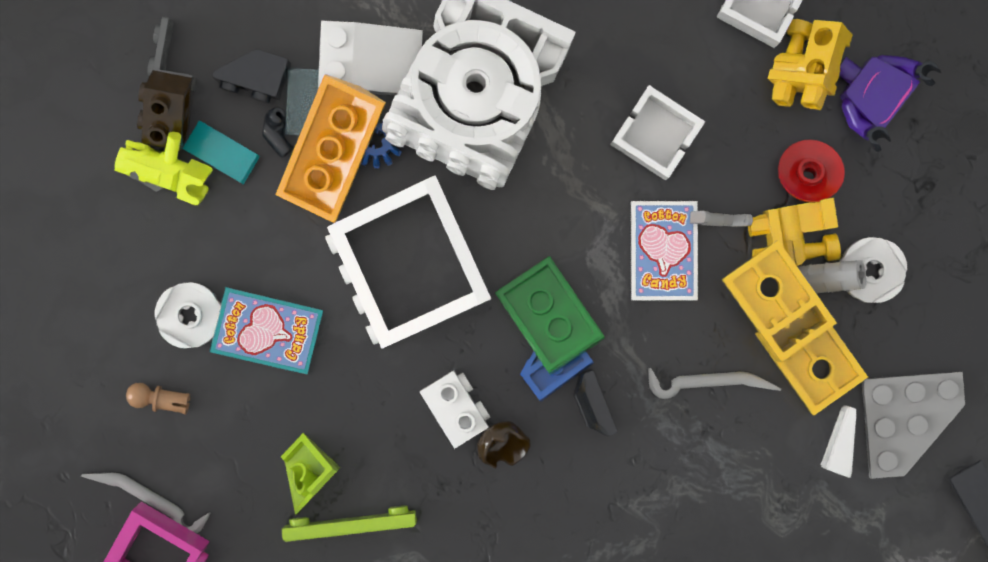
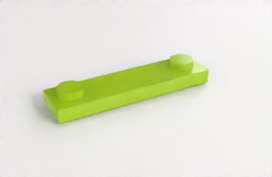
[282,506,417,542]

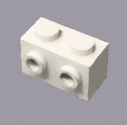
[420,370,491,449]

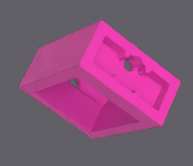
[104,502,210,562]

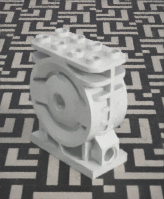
[382,0,576,190]

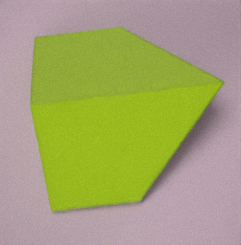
[281,433,340,515]

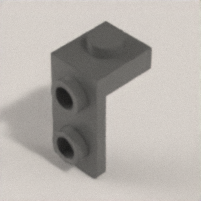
[147,16,197,92]

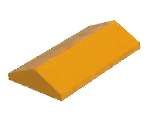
[276,74,386,223]

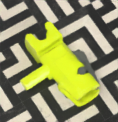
[114,132,213,205]

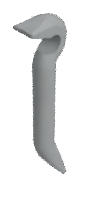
[648,368,781,399]
[81,473,211,533]

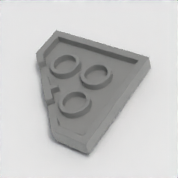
[861,371,965,479]

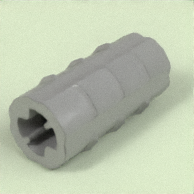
[797,260,866,294]

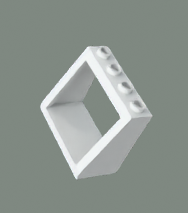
[325,175,491,348]

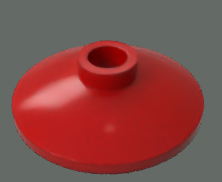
[778,140,845,203]

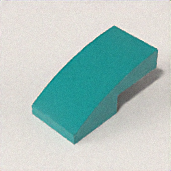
[182,120,260,185]

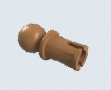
[126,383,190,415]

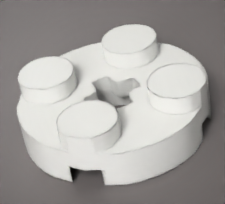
[839,237,907,303]
[155,282,221,348]

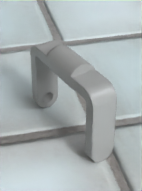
[690,211,753,227]

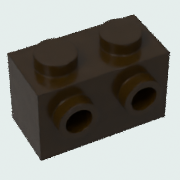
[137,70,192,151]

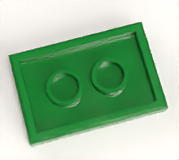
[495,256,605,375]

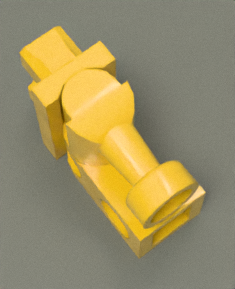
[768,19,853,110]
[748,198,841,266]

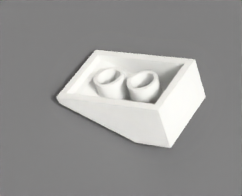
[318,21,423,95]

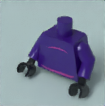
[839,55,941,152]

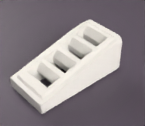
[821,405,856,478]

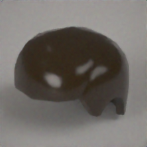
[477,421,531,469]

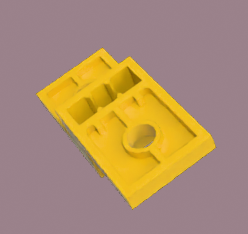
[722,240,868,415]

